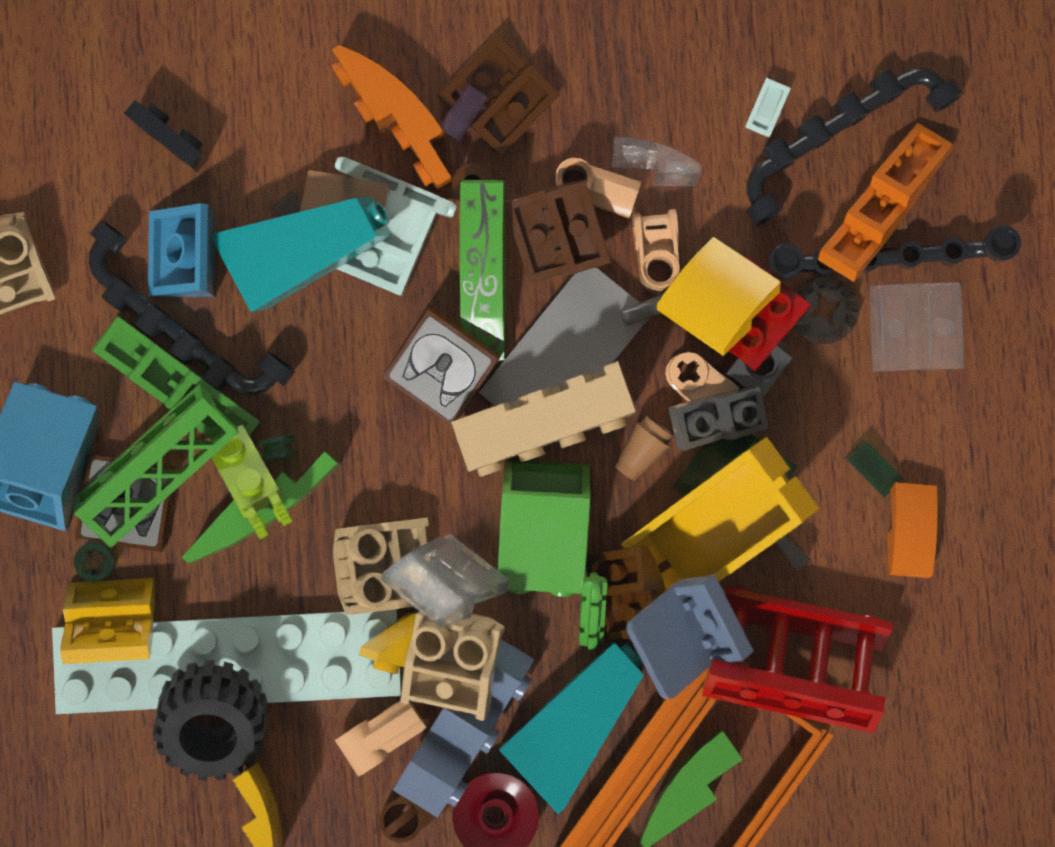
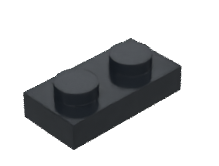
[124,100,207,173]

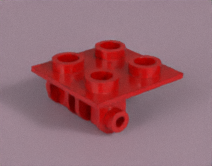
[729,256,811,371]

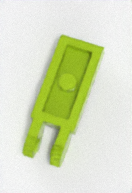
[211,424,293,539]

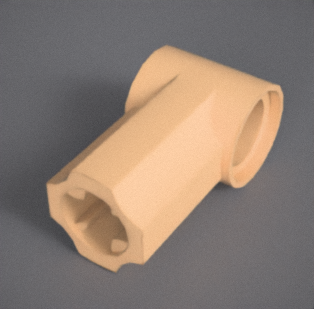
[555,158,641,218]
[335,700,427,777]

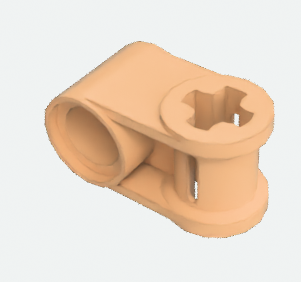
[632,209,680,294]
[665,352,740,401]

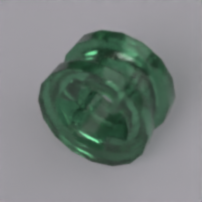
[257,434,298,462]
[74,542,116,581]

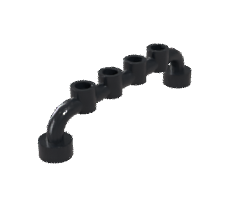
[746,68,964,226]
[88,219,295,395]
[767,225,1021,280]

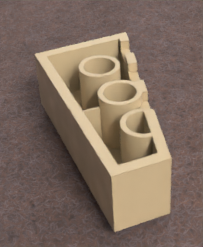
[451,362,636,477]

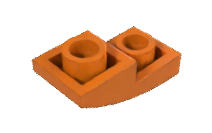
[887,482,938,578]

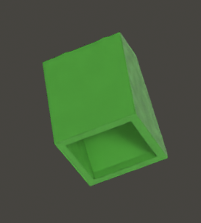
[497,459,590,597]

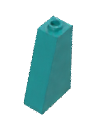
[211,197,392,312]
[499,641,644,814]

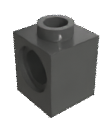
[725,341,792,398]

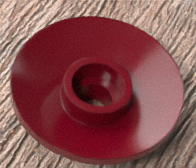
[452,772,539,847]

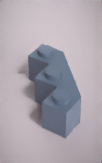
[393,639,534,818]

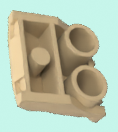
[0,212,56,315]
[333,518,439,615]
[401,609,505,721]

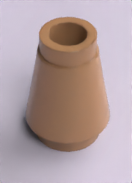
[615,415,674,481]

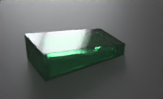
[844,440,903,498]

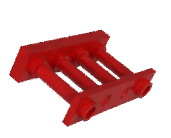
[702,586,893,734]

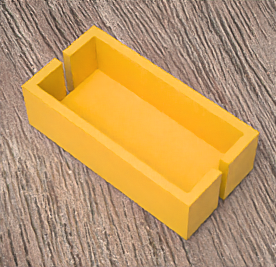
[621,437,820,590]

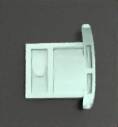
[335,157,457,297]

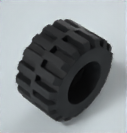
[153,660,268,781]

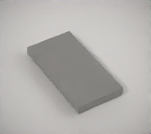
[478,268,649,406]

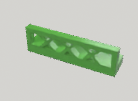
[73,384,239,548]

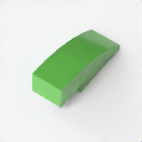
[639,728,743,847]

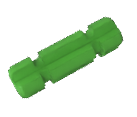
[578,573,608,650]

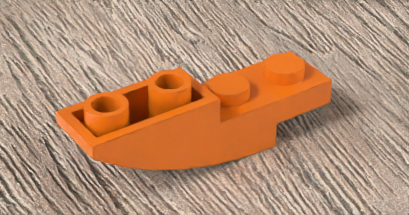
[331,45,452,192]

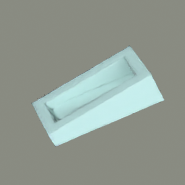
[745,78,791,138]

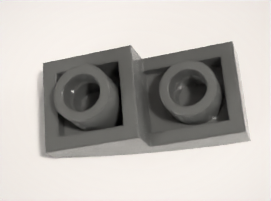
[668,386,769,451]

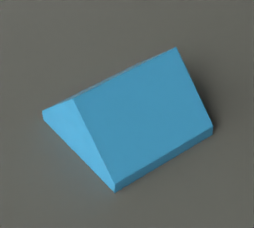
[148,203,216,297]

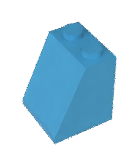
[0,382,99,531]

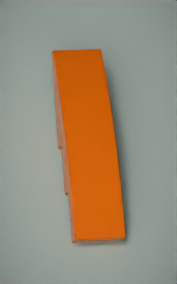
[818,123,954,282]

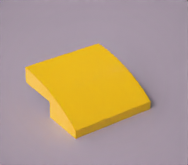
[657,237,781,356]
[60,578,155,664]
[233,762,282,847]

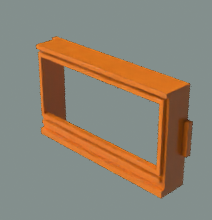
[556,660,834,847]

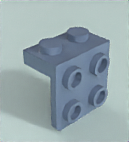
[627,575,753,699]

